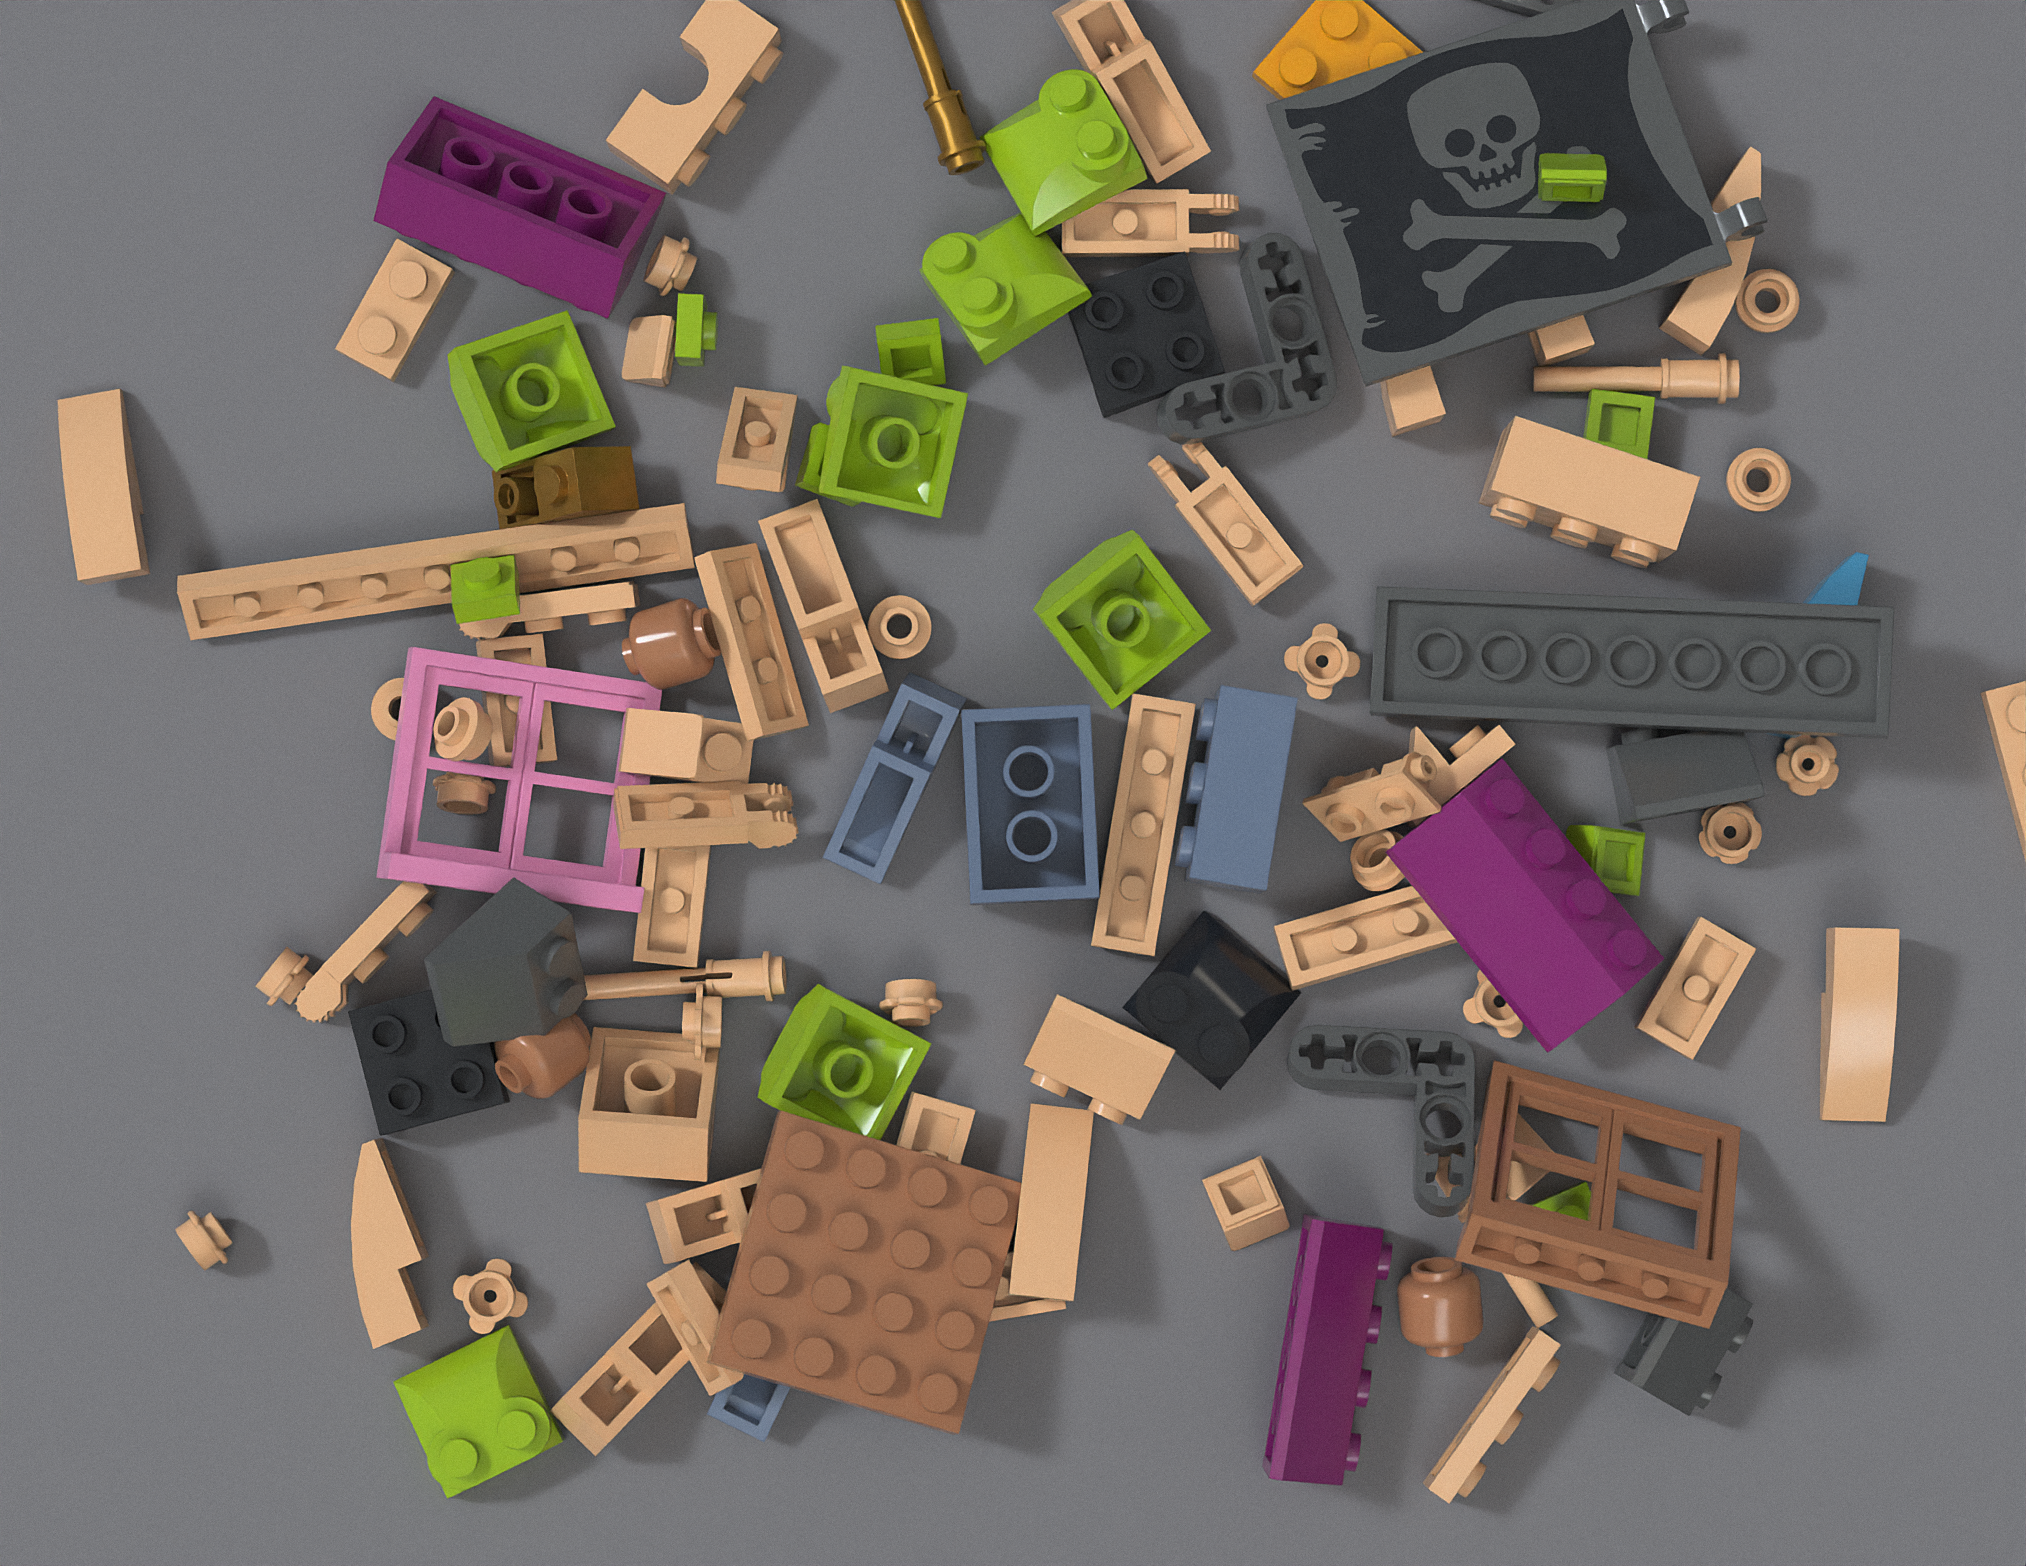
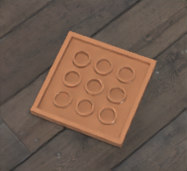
[707,1111,1022,1435]

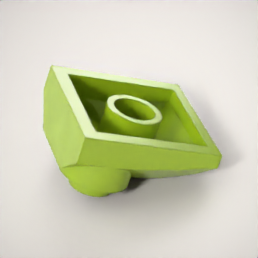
[979,69,1148,237]
[919,212,1092,366]
[447,310,616,472]
[819,365,968,518]
[1033,530,1211,710]
[758,984,932,1140]
[393,1324,565,1499]

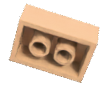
[1479,416,1700,568]

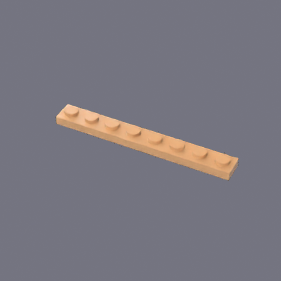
[177,503,695,640]

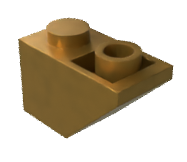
[492,446,640,529]

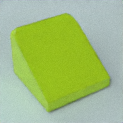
[1538,153,1607,202]
[1566,825,1646,896]

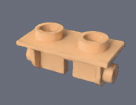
[1302,752,1442,842]

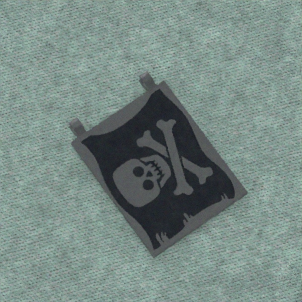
[1266,0,1768,387]

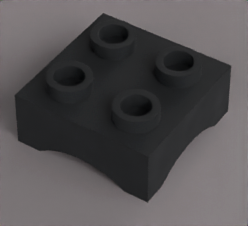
[1068,251,1225,418]
[348,989,510,1136]

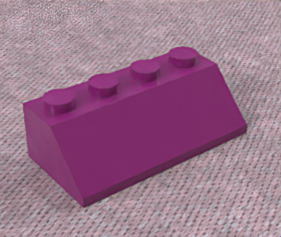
[373,96,666,319]
[1385,758,1664,1053]
[1262,1214,1393,1486]

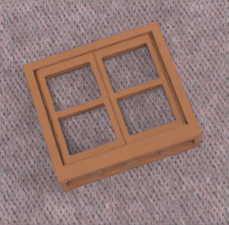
[1455,1060,1741,1329]

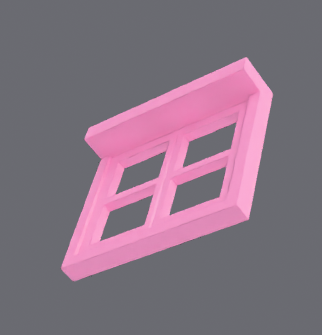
[376,647,662,913]

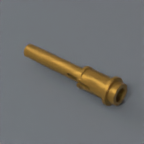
[894,0,986,176]

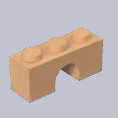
[606,0,783,195]

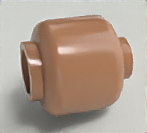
[622,598,721,690]
[495,1013,591,1099]
[1397,1257,1484,1357]

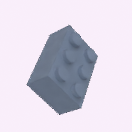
[1175,685,1298,894]
[961,704,1100,906]

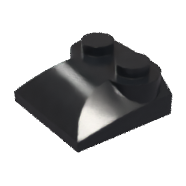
[1122,910,1302,1090]

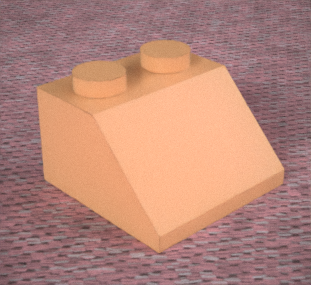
[1024,994,1175,1125]
[578,1027,720,1182]

